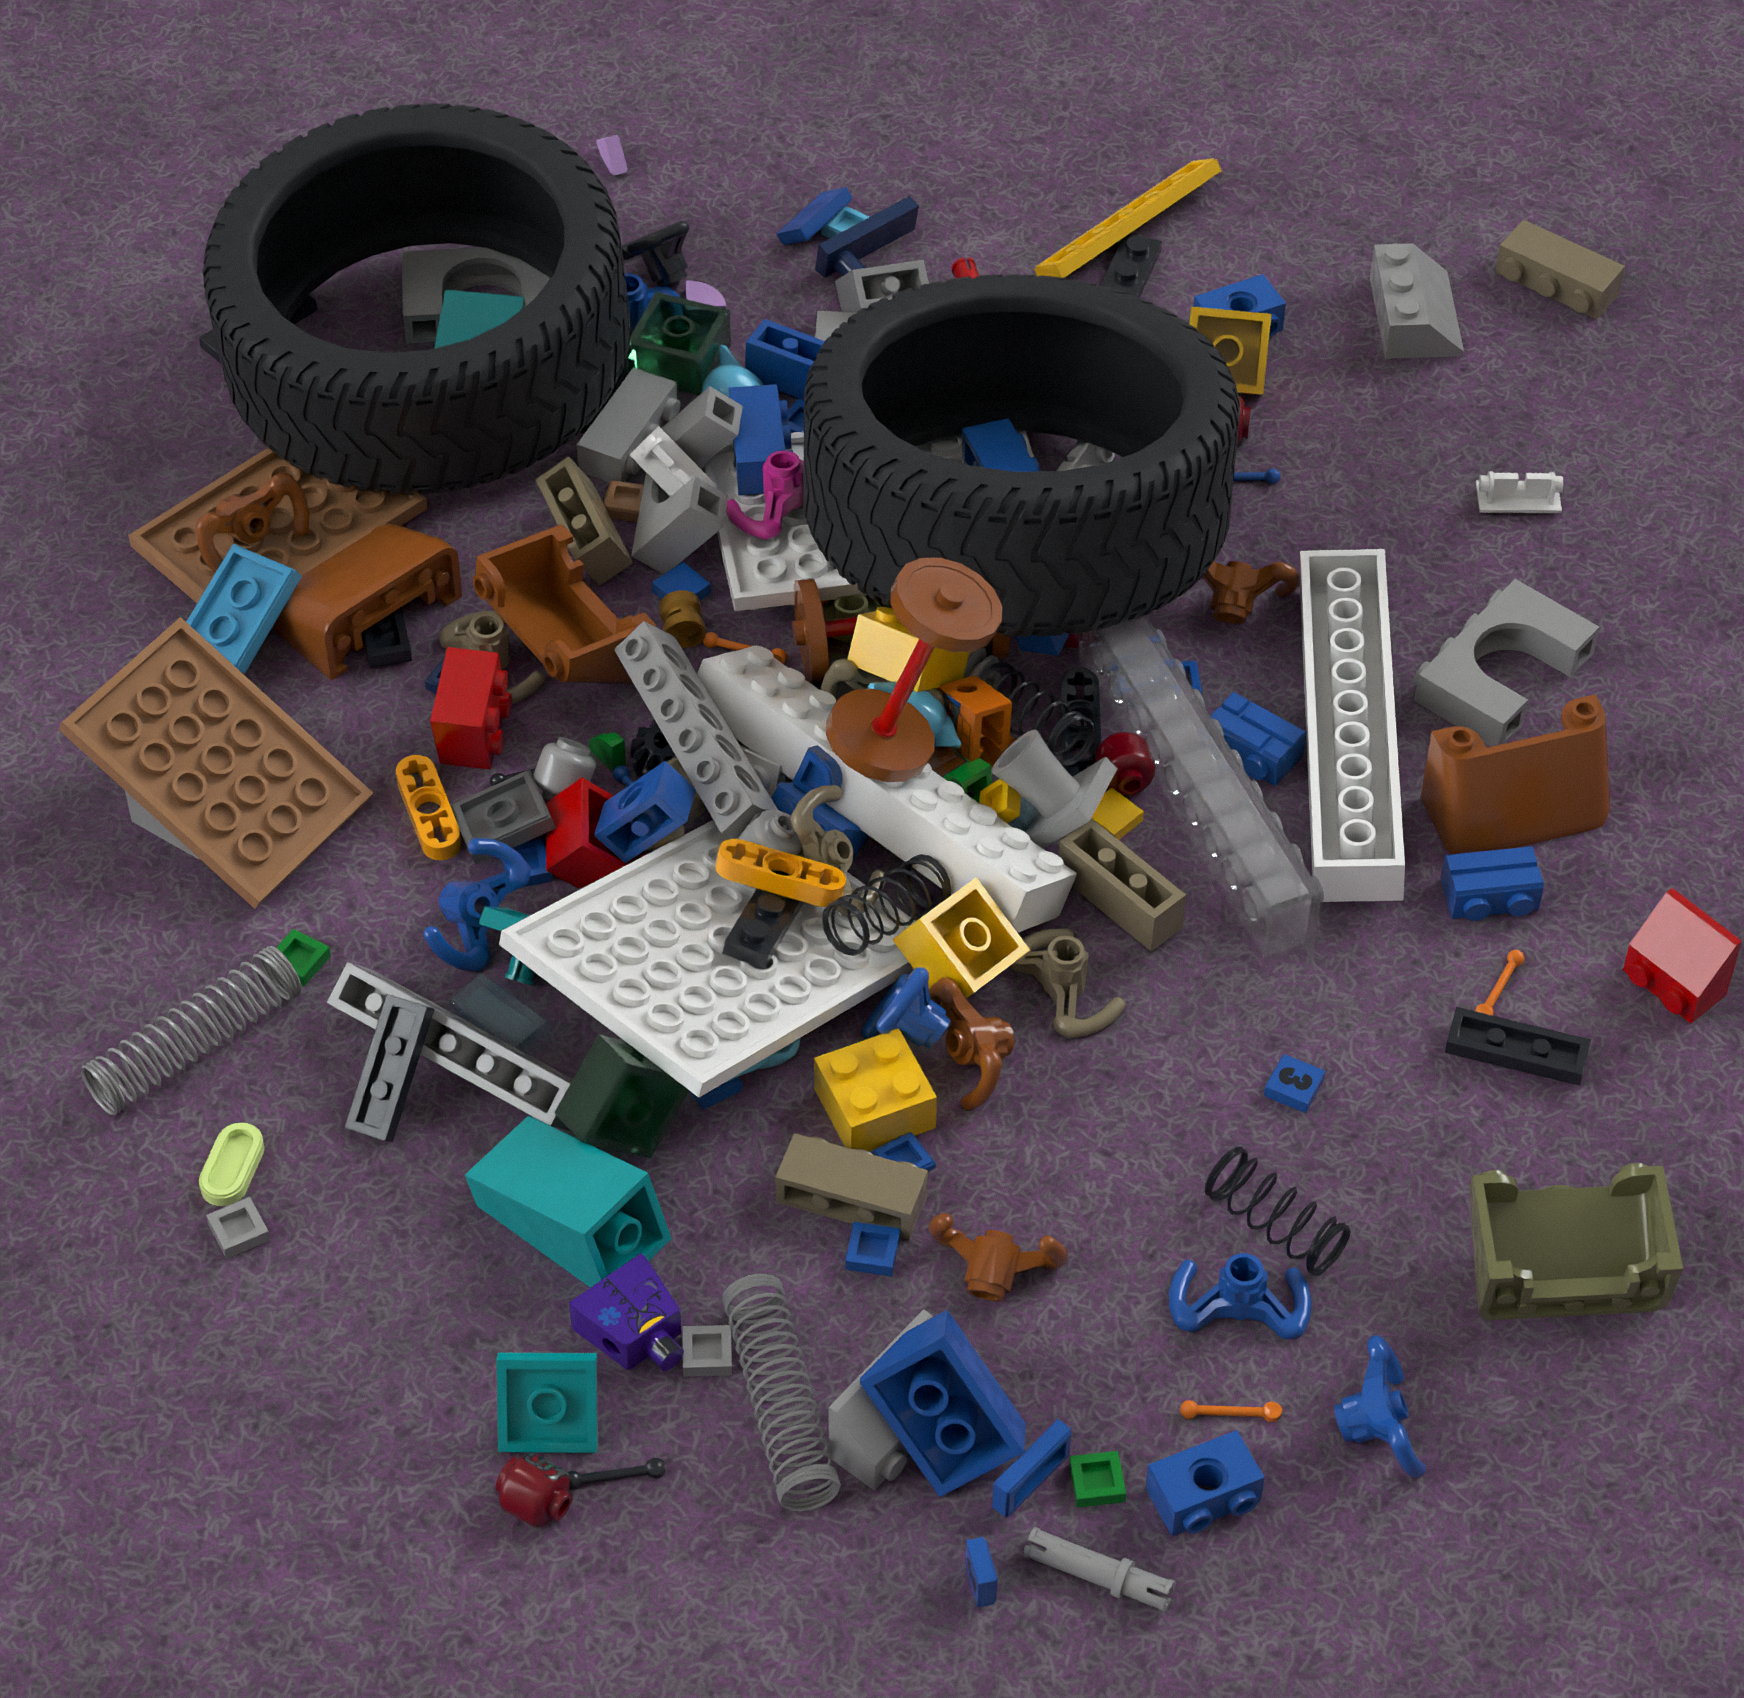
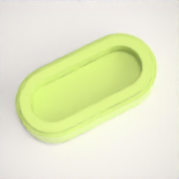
[199,1123,264,1206]

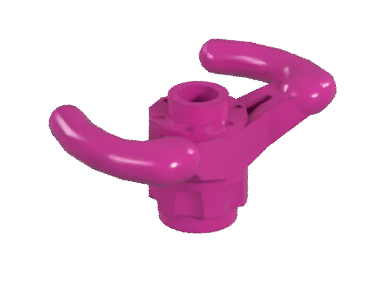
[726,451,803,540]

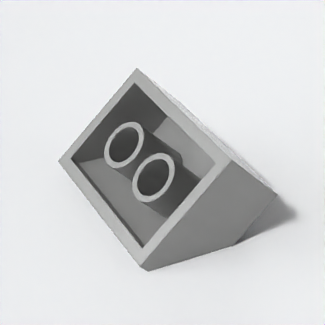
[1370,243,1464,359]
[829,1309,933,1491]

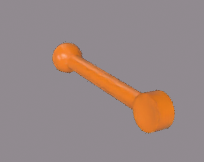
[703,632,788,664]
[1475,949,1525,1016]
[1180,1400,1282,1422]

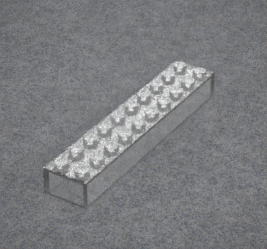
[1078,614,1324,964]

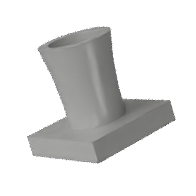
[992,730,1117,849]

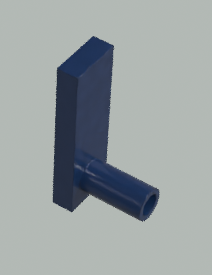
[815,196,919,278]

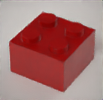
[430,647,512,770]

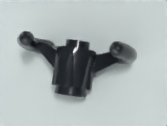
[622,221,690,287]

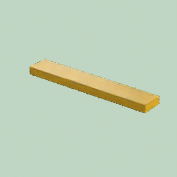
[1034,158,1222,278]

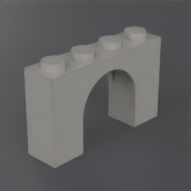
[401,247,550,343]
[631,386,743,574]
[1414,579,1599,746]

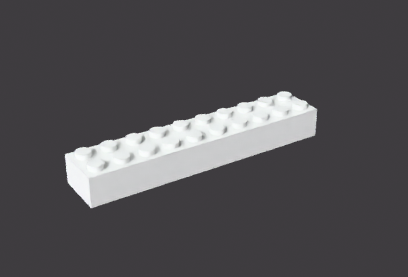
[1300,549,1405,902]
[697,645,1077,933]

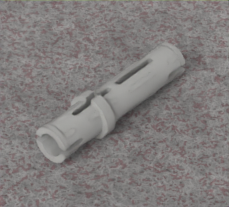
[1023,1527,1176,1612]

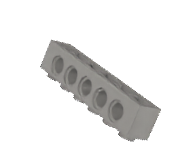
[614,621,778,839]
[327,962,592,1131]

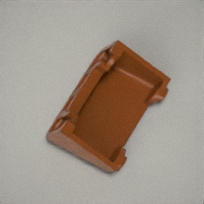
[272,523,463,681]
[473,524,656,684]
[1420,694,1610,854]

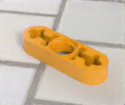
[396,755,461,860]
[715,839,846,907]

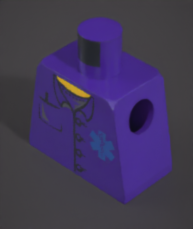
[569,1253,684,1371]

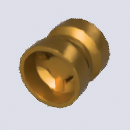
[659,590,706,648]

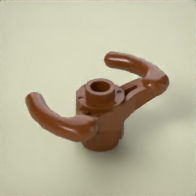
[196,473,310,573]
[1202,560,1300,624]
[929,977,1014,1111]
[928,1213,1068,1302]

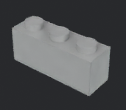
[577,367,680,482]

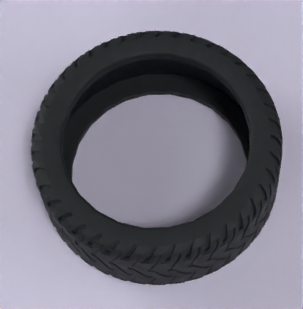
[202,103,630,495]
[803,274,1240,637]

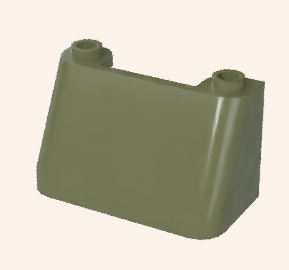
[1469,1163,1683,1320]

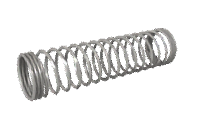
[81,946,302,1115]
[722,1273,841,1511]

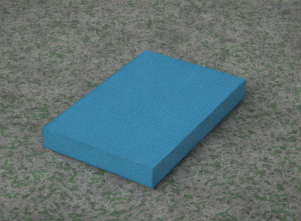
[187,544,302,674]

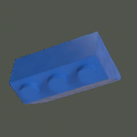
[859,1310,1026,1497]

